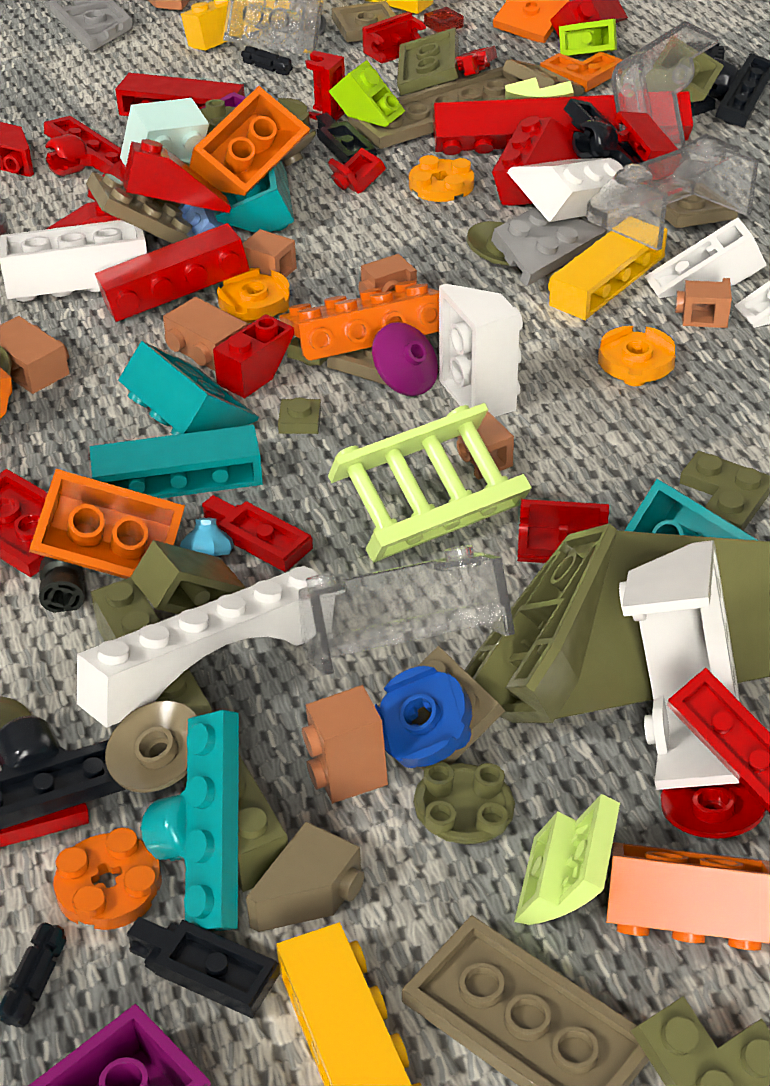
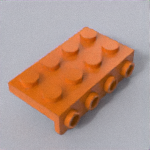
[279,281,439,360]

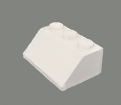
[507,158,632,222]
[439,284,523,417]

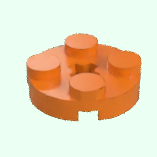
[53,828,162,930]

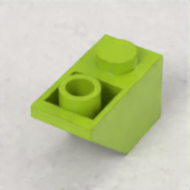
[329,60,405,127]

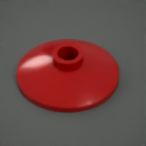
[661,781,766,839]

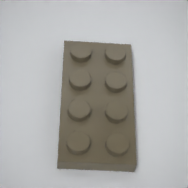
[402,915,649,1086]

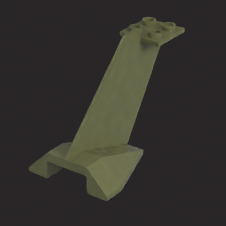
[465,523,770,723]

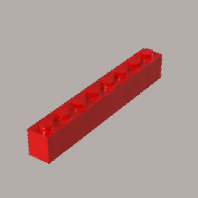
[433,91,693,155]

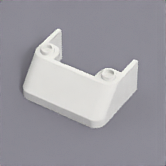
[619,540,740,790]

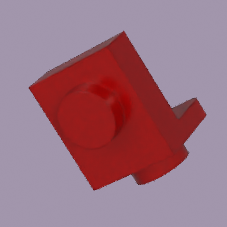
[327,148,386,194]

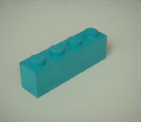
[89,425,263,498]

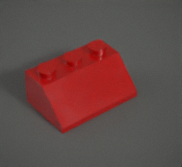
[492,116,580,206]

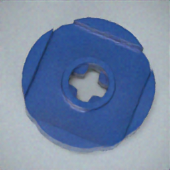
[375,666,472,768]

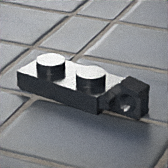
[316,113,377,164]
[127,917,280,1018]

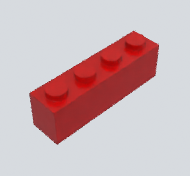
[115,73,245,116]
[94,223,250,322]

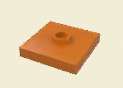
[493,0,570,43]

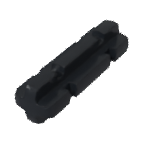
[241,46,293,75]
[0,922,67,1028]

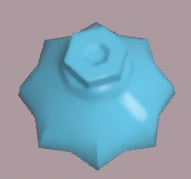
[180,518,234,556]

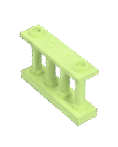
[328,403,532,562]

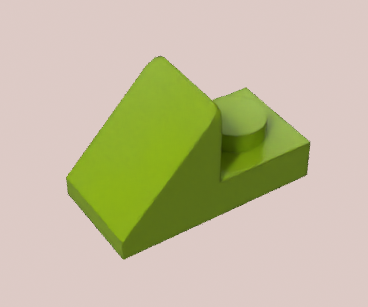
[559,19,617,56]

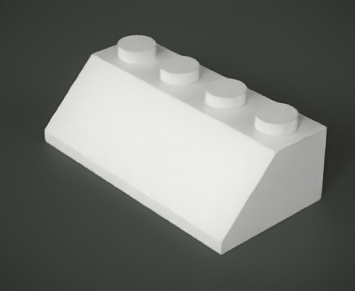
[0,220,147,302]

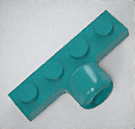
[140,710,239,932]

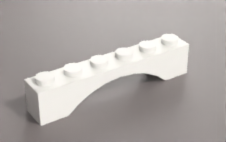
[77,566,335,728]

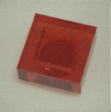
[424,7,464,33]

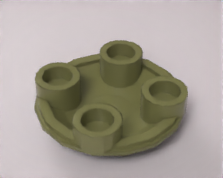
[413,762,515,845]

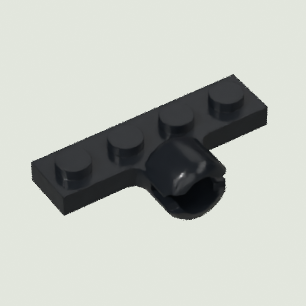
[707,53,770,128]
[564,99,669,193]
[0,715,126,830]

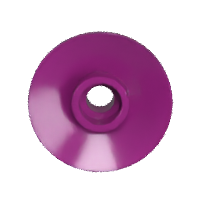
[372,322,438,396]

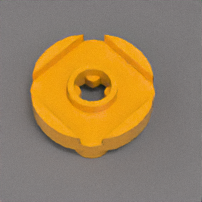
[409,155,474,202]
[217,268,290,324]
[598,326,676,386]

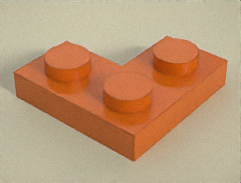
[540,51,624,92]

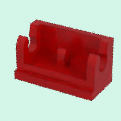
[362,11,426,64]
[305,50,345,121]
[615,111,680,180]
[517,499,609,563]

